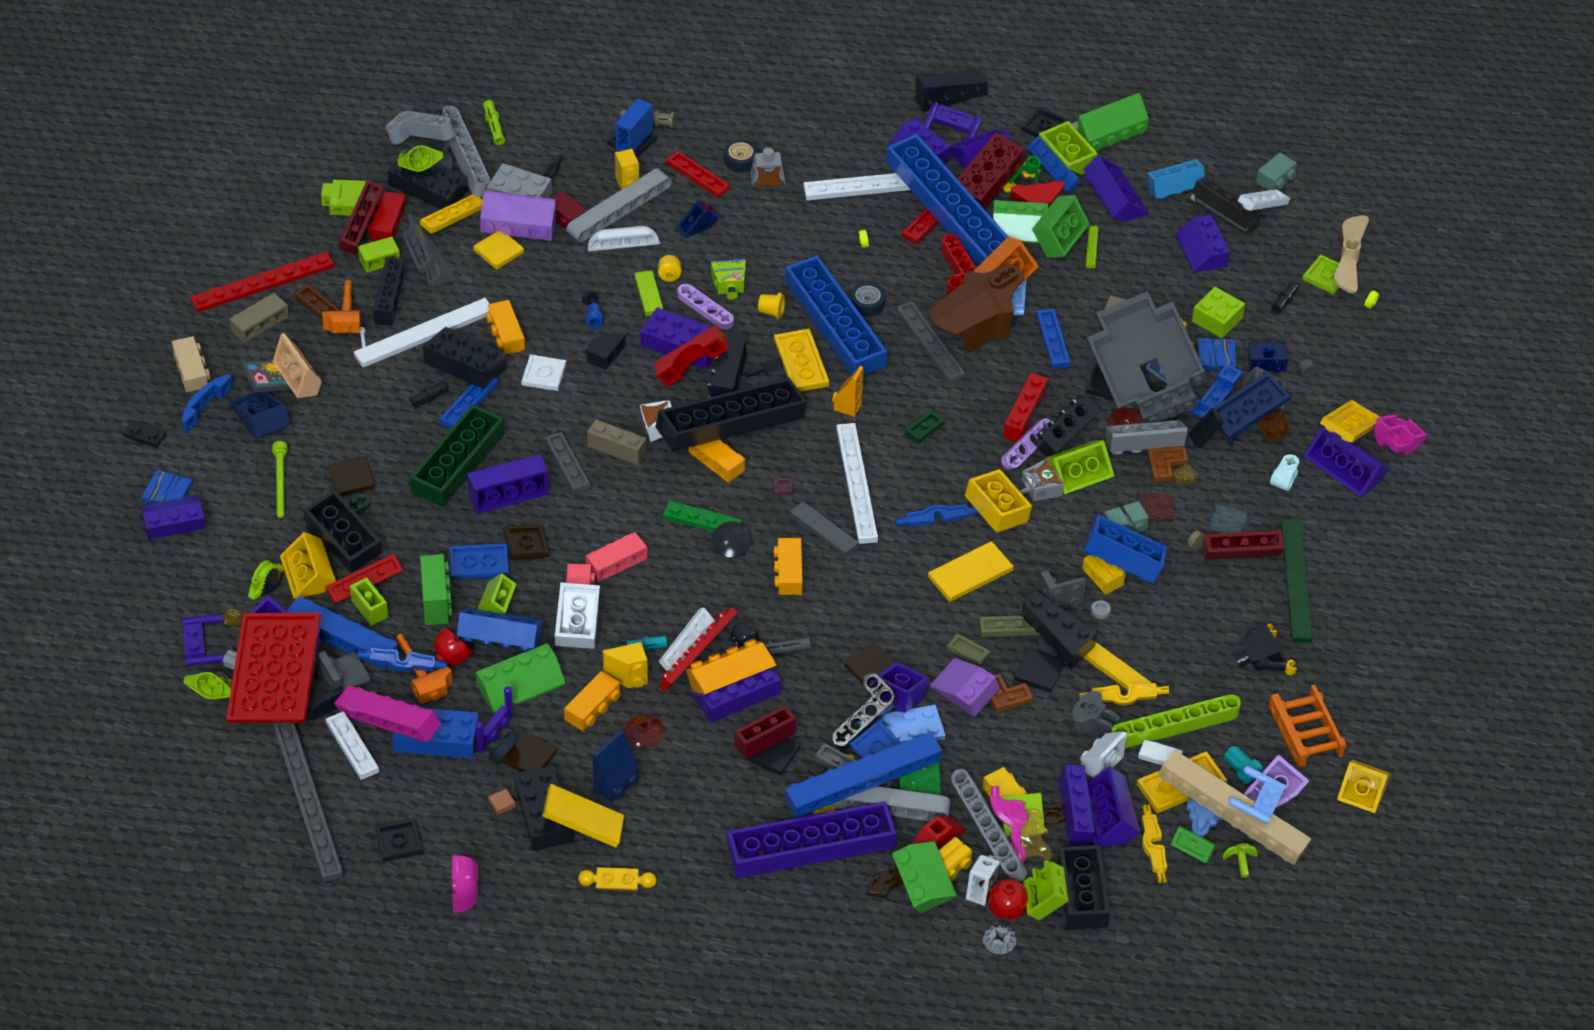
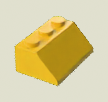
[280,532,336,599]

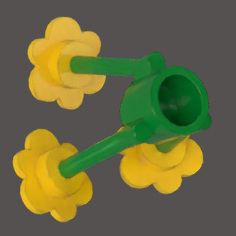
[1004,156,1041,193]

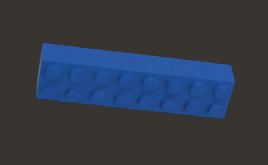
[785,255,887,375]

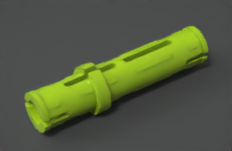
[483,100,505,145]

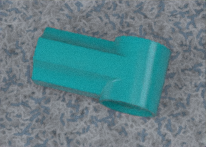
[1224,746,1264,784]

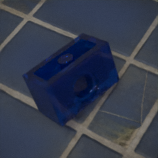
[1247,343,1288,372]

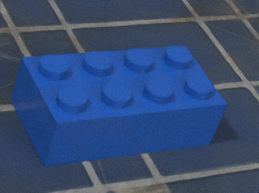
[1084,514,1167,583]
[457,608,544,651]
[393,708,479,758]

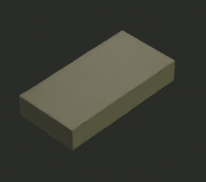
[947,633,991,667]

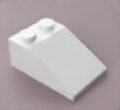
[555,583,600,649]

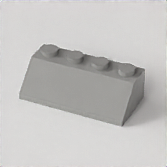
[1106,420,1187,454]

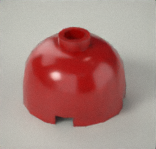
[434,627,472,666]
[988,879,1028,920]

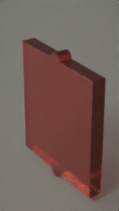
[1140,492,1174,523]

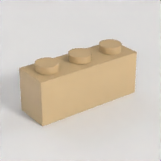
[172,336,210,392]

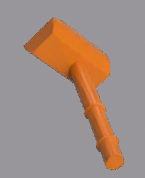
[322,280,361,333]
[396,634,453,704]

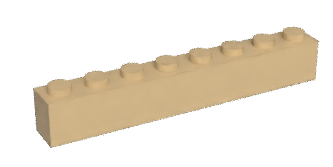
[1158,750,1311,865]

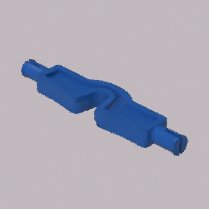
[895,504,980,527]
[357,648,447,672]

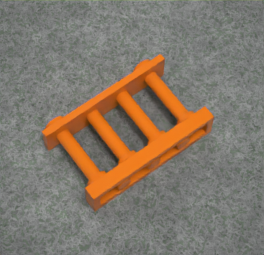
[1269,685,1346,767]

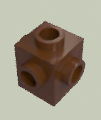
[1259,411,1289,441]

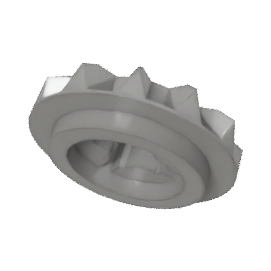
[983,924,1016,954]

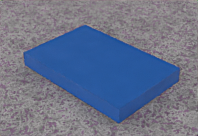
[449,544,509,580]

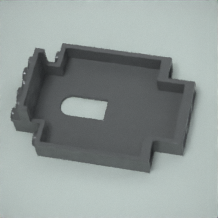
[1087,291,1208,423]

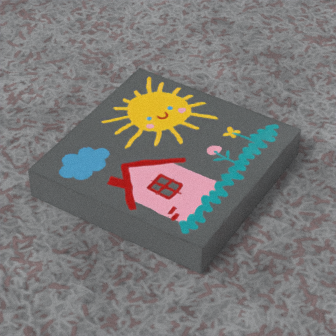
[242,360,290,393]

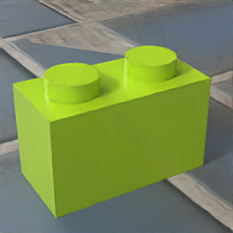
[358,237,400,273]
[478,573,516,614]
[350,577,388,626]

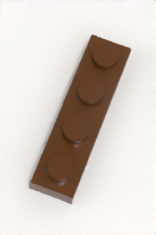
[294,284,348,337]

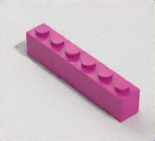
[334,685,441,742]

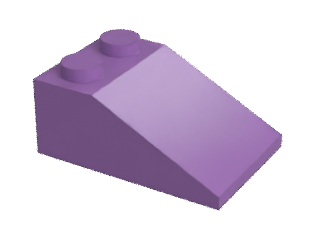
[929,658,1000,717]

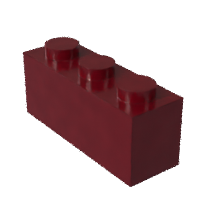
[734,705,796,759]

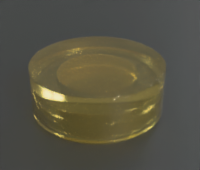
[222,608,243,627]

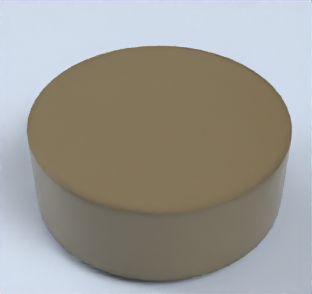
[1188,530,1205,551]

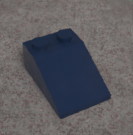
[230,392,290,438]
[593,730,639,803]

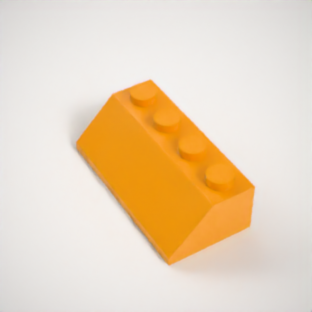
[685,639,776,694]

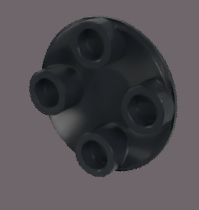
[712,522,751,558]

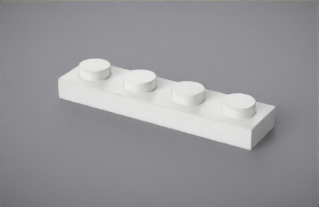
[1238,189,1290,211]
[659,608,716,672]
[326,711,379,780]

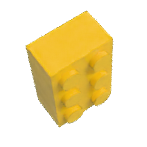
[965,469,1032,533]

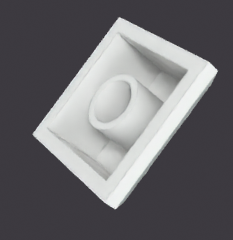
[1080,731,1127,778]

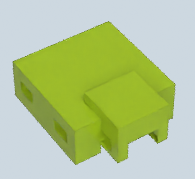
[321,180,366,215]
[1023,860,1068,920]

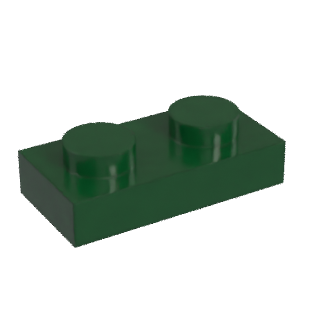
[905,410,945,444]

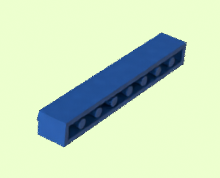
[785,732,942,818]

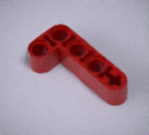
[941,234,976,295]

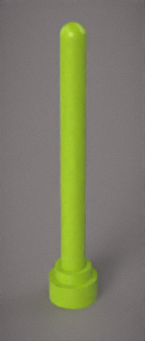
[272,441,287,518]

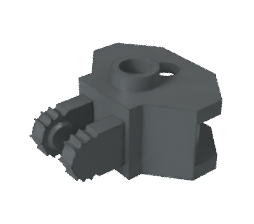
[1072,691,1120,734]

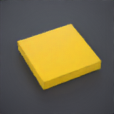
[473,231,524,270]

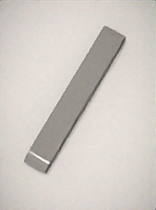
[442,106,490,198]
[566,168,672,243]
[951,769,1027,882]
[825,786,951,821]

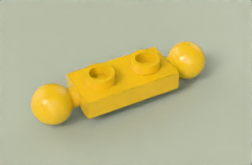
[578,867,657,891]

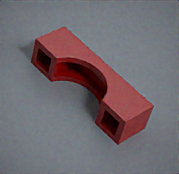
[654,325,729,387]
[1003,373,1048,442]

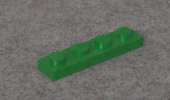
[663,500,742,532]

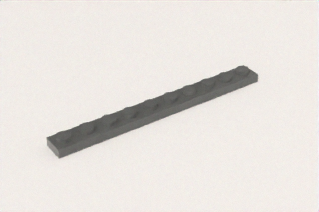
[273,723,343,882]

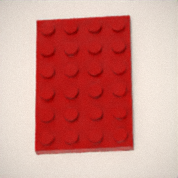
[226,613,322,723]

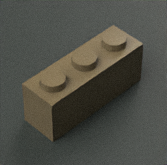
[229,293,289,343]
[587,420,647,465]

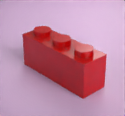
[368,191,406,242]

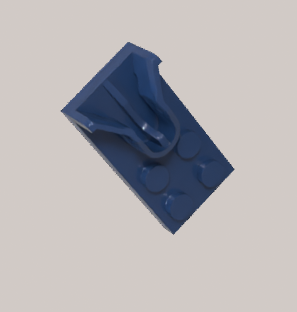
[1213,372,1291,447]

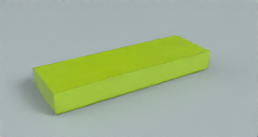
[635,270,663,316]

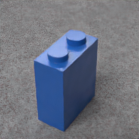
[615,98,653,152]

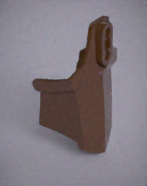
[929,264,1024,354]

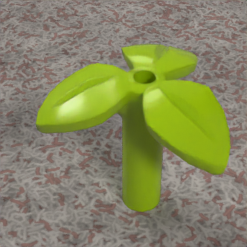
[1223,843,1258,878]

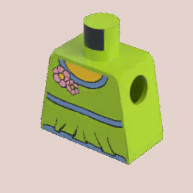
[711,259,746,300]

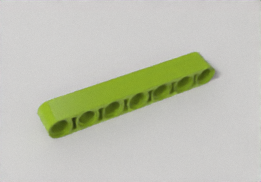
[1112,695,1241,748]

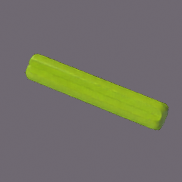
[1086,225,1098,269]

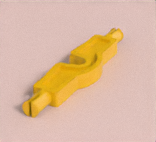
[1079,683,1169,706]
[1142,804,1167,883]

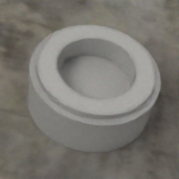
[1091,600,1111,619]

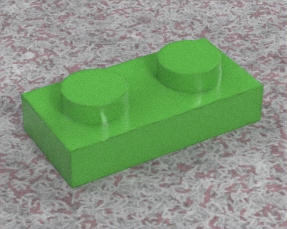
[1171,826,1216,863]

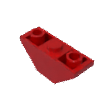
[1009,181,1065,208]
[911,816,966,850]

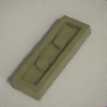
[979,616,1040,637]

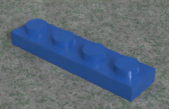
[1027,135,1081,193]
[1036,309,1071,369]
[439,378,498,429]

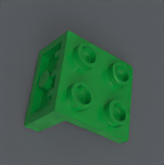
[899,762,941,795]

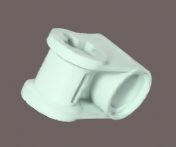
[1270,454,1299,491]

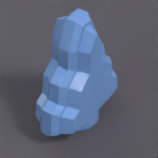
[1187,798,1223,837]

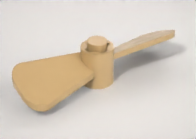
[1334,215,1369,294]

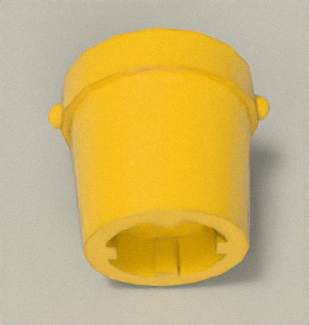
[758,293,785,319]

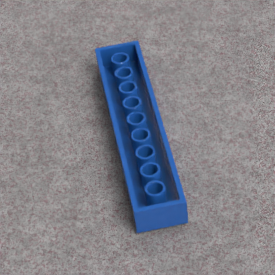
[886,133,1008,266]

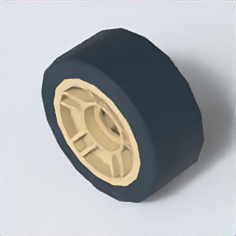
[724,140,758,172]

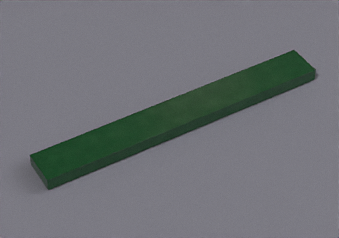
[1281,519,1312,643]

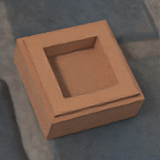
[488,789,516,815]

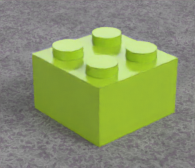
[1192,287,1245,338]

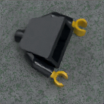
[1235,624,1297,675]

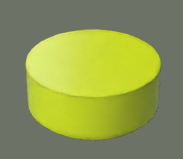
[859,229,869,248]
[1364,290,1379,309]

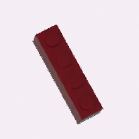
[338,180,384,255]
[1202,530,1284,560]

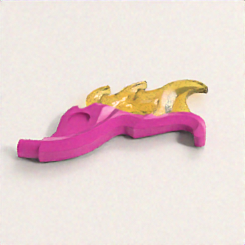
[989,786,1052,862]

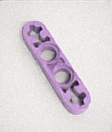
[678,284,734,330]
[1001,418,1050,470]

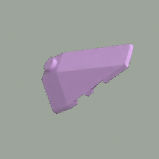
[1243,755,1309,808]

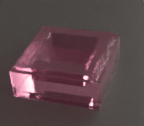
[773,478,793,496]

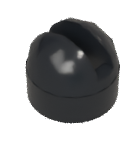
[582,291,598,306]

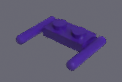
[923,103,982,139]
[182,614,226,666]
[475,686,513,753]

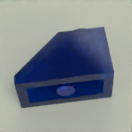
[676,200,720,238]

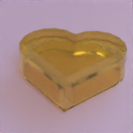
[1173,463,1198,485]

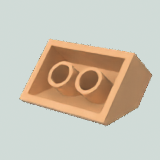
[273,333,322,398]

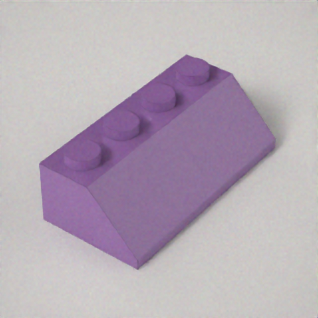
[480,191,556,241]

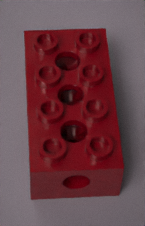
[957,132,1027,210]

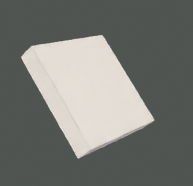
[521,355,567,391]

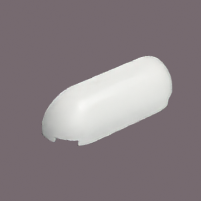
[588,226,660,251]

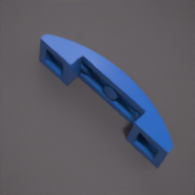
[1189,364,1243,419]
[182,374,233,434]

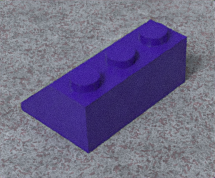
[888,118,951,164]
[950,130,1011,168]
[1176,214,1230,273]
[141,495,205,540]

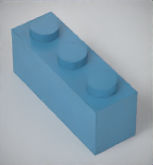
[1147,159,1206,199]

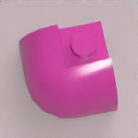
[1374,414,1427,455]
[452,855,478,913]

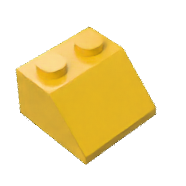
[603,642,648,688]
[1337,760,1391,813]

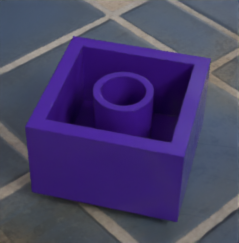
[873,662,929,713]

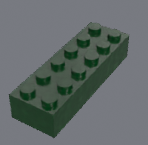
[410,404,505,507]

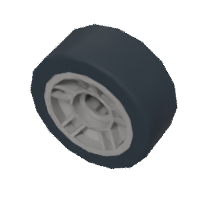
[850,283,885,317]

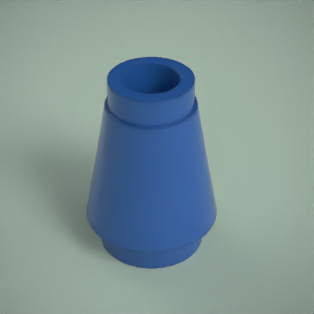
[586,303,604,329]

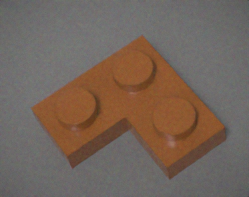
[1147,446,1188,483]
[990,674,1033,713]

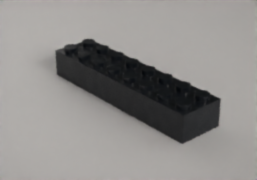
[655,378,807,452]

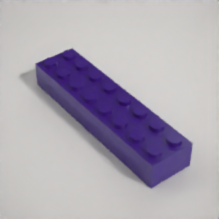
[727,802,896,878]

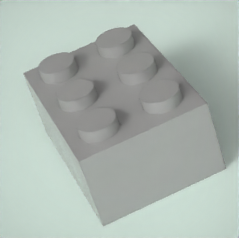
[487,163,552,198]

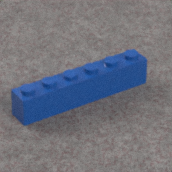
[287,596,399,671]

